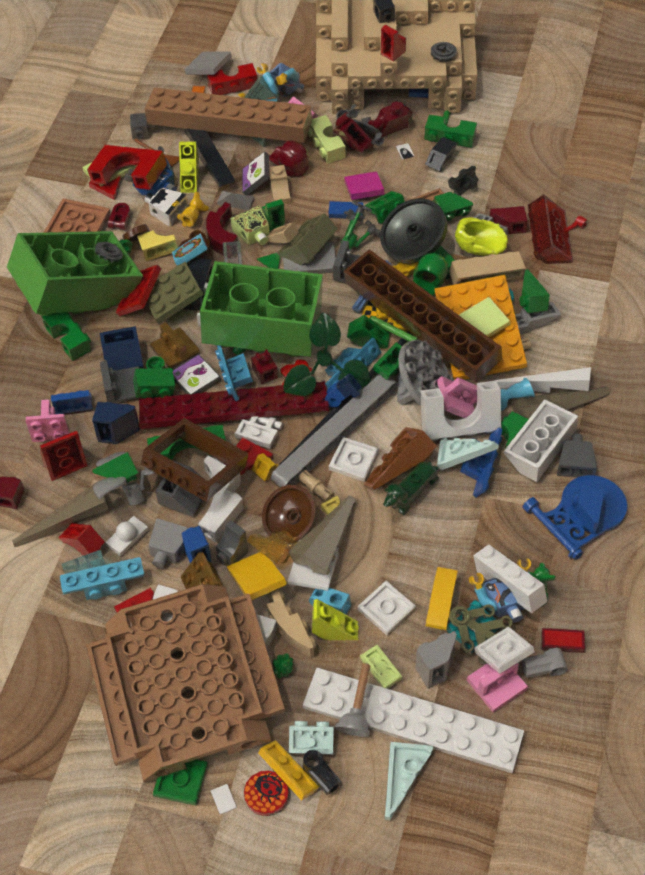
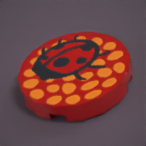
[244,770,289,816]

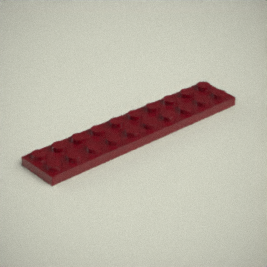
[139,381,329,429]

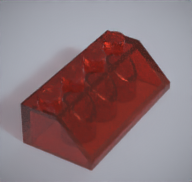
[528,194,573,264]

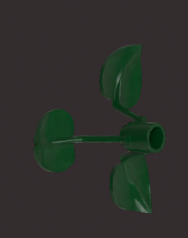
[283,313,371,396]

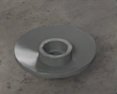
[353,119,380,135]

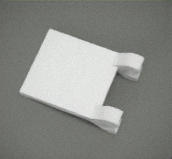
[288,540,339,591]

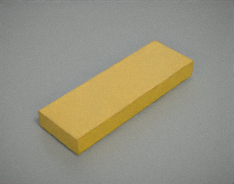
[258,740,319,801]

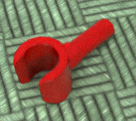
[564,216,587,233]

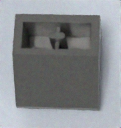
[155,461,206,517]

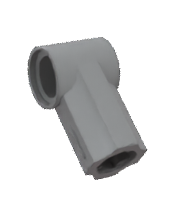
[522,648,568,678]

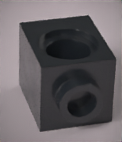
[373,0,395,24]

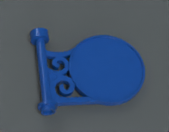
[522,475,627,560]

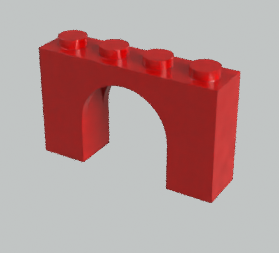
[87,145,167,190]

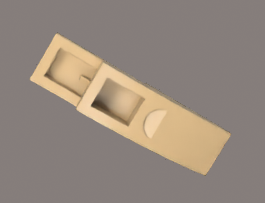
[266,588,316,658]

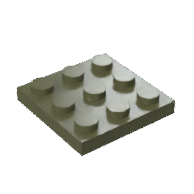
[147,262,204,324]

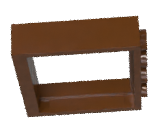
[141,418,249,502]

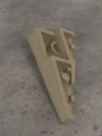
[509,386,609,419]
[12,483,108,547]
[288,496,357,575]

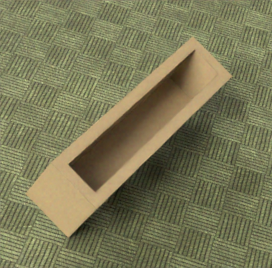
[449,251,525,285]

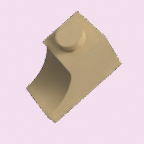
[268,165,291,204]

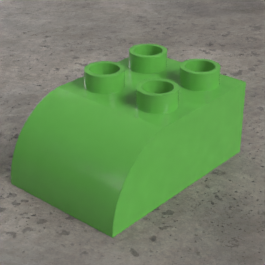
[7,231,143,316]

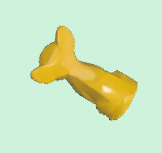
[177,192,209,227]

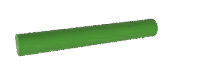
[370,316,418,342]

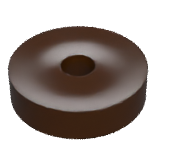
[122,224,150,242]

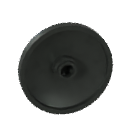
[380,198,448,263]

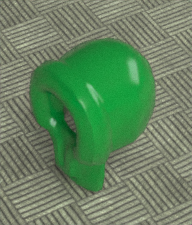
[413,253,448,296]

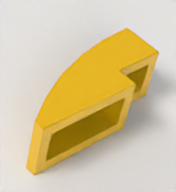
[425,567,458,630]

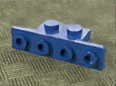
[460,427,503,498]

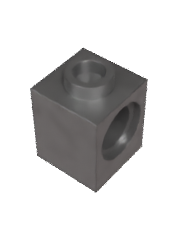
[130,113,149,139]

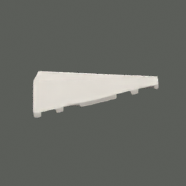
[494,367,591,393]

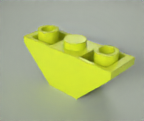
[179,141,199,193]
[312,599,359,640]

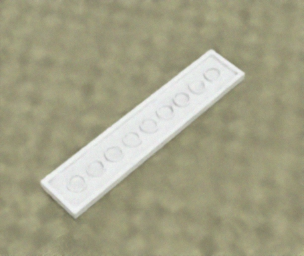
[303,668,524,773]

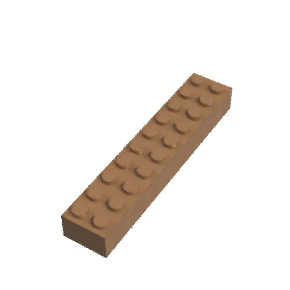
[144,87,312,143]

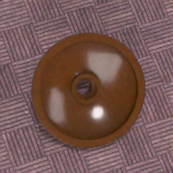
[262,485,317,544]

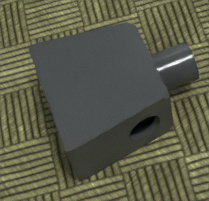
[557,434,597,478]

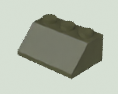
[277,213,338,265]

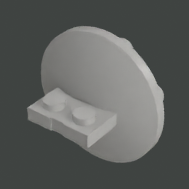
[397,340,454,406]

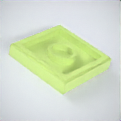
[459,297,510,337]

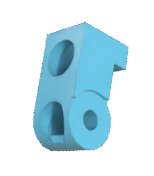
[309,588,352,615]

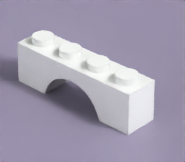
[473,545,547,613]

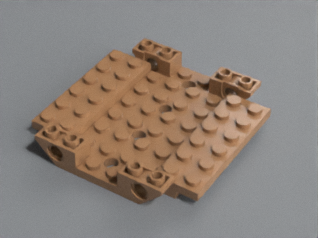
[86,584,286,782]

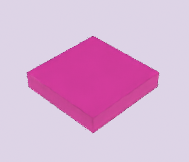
[344,171,384,200]

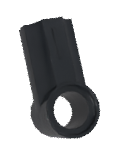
[302,750,342,795]

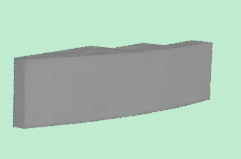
[515,302,561,335]

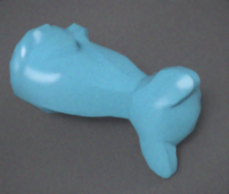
[501,378,535,411]

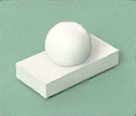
[106,516,149,557]

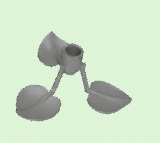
[93,452,178,505]

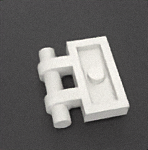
[235,417,283,449]

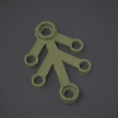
[449,604,513,665]

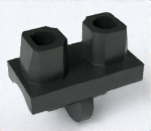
[448,166,479,196]

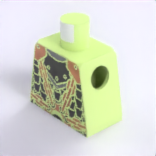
[231,206,270,245]

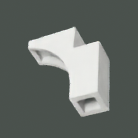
[198,456,244,543]

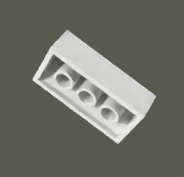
[504,399,578,482]

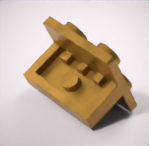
[150,322,199,368]
[181,552,223,589]

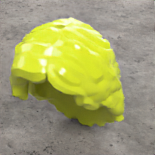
[455,217,508,256]

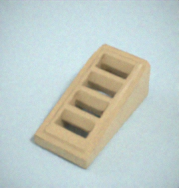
[267,223,299,243]

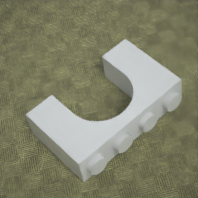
[420,381,501,441]

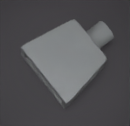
[149,518,188,568]

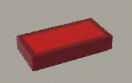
[541,628,585,653]

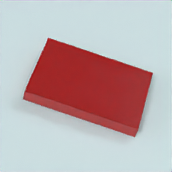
[116,264,162,316]

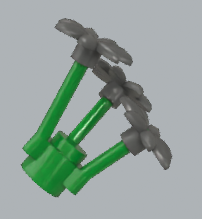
[340,201,380,249]

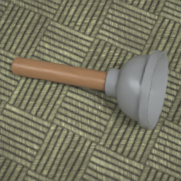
[335,663,370,737]

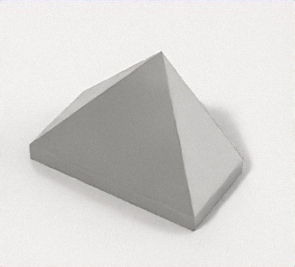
[217,191,254,210]

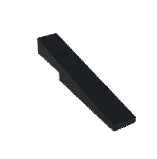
[185,129,235,187]

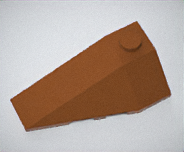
[364,427,437,490]

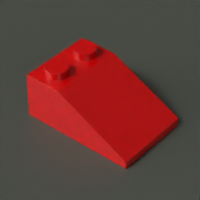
[40,431,88,481]

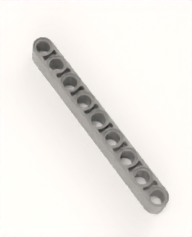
[271,375,398,487]

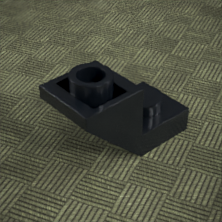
[425,137,458,172]

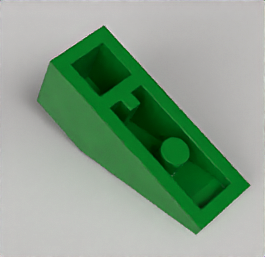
[519,269,550,313]

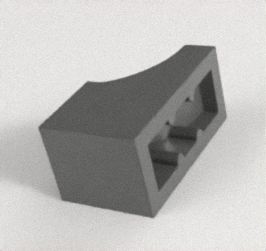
[216,520,248,565]

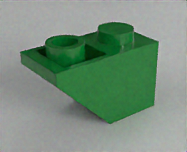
[433,192,473,221]

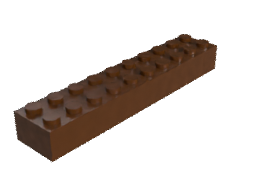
[344,249,502,383]

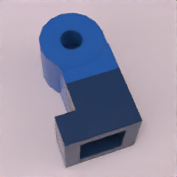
[325,373,362,407]

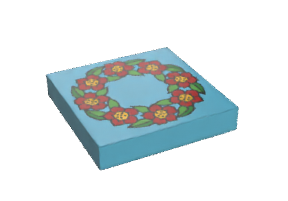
[172,233,208,265]

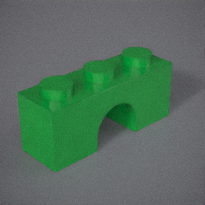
[424,114,477,148]
[42,312,91,361]

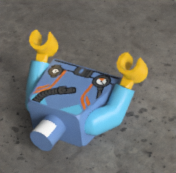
[270,63,304,97]
[469,558,531,623]

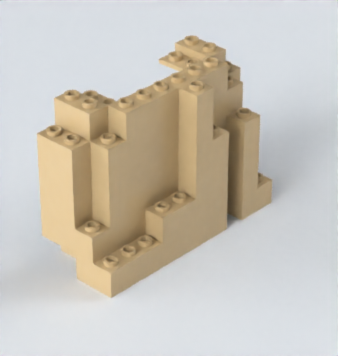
[316,0,477,114]

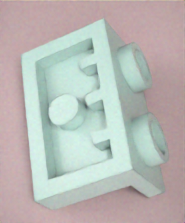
[289,721,334,754]

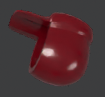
[269,140,309,177]

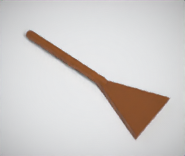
[134,139,180,167]

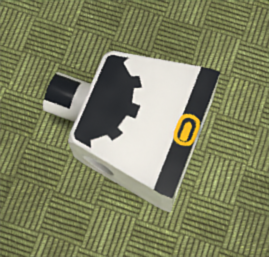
[145,188,188,227]

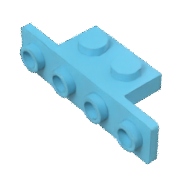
[60,557,144,600]

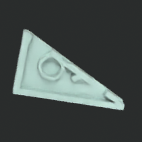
[437,438,499,470]
[385,742,433,820]

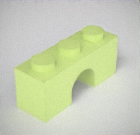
[308,115,346,164]

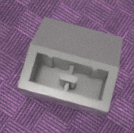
[415,631,457,689]

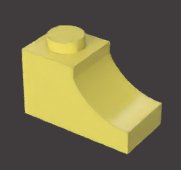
[138,230,178,261]

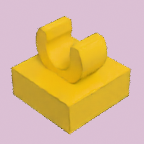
[252,453,278,481]

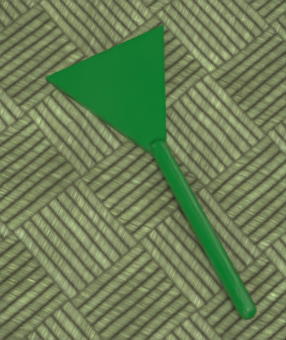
[257,253,280,269]

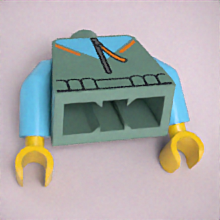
[238,63,279,102]

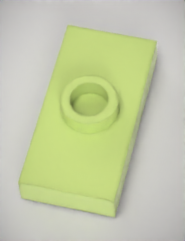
[360,645,402,689]

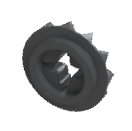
[431,42,457,62]
[94,242,123,263]

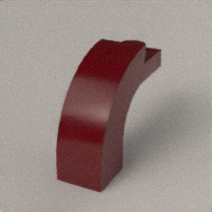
[206,202,239,259]

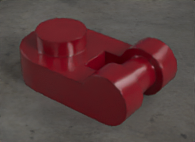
[108,203,131,230]

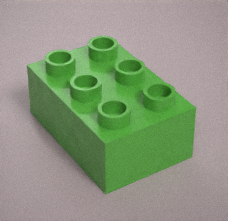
[200,261,323,357]

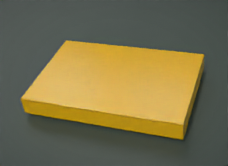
[227,551,287,600]

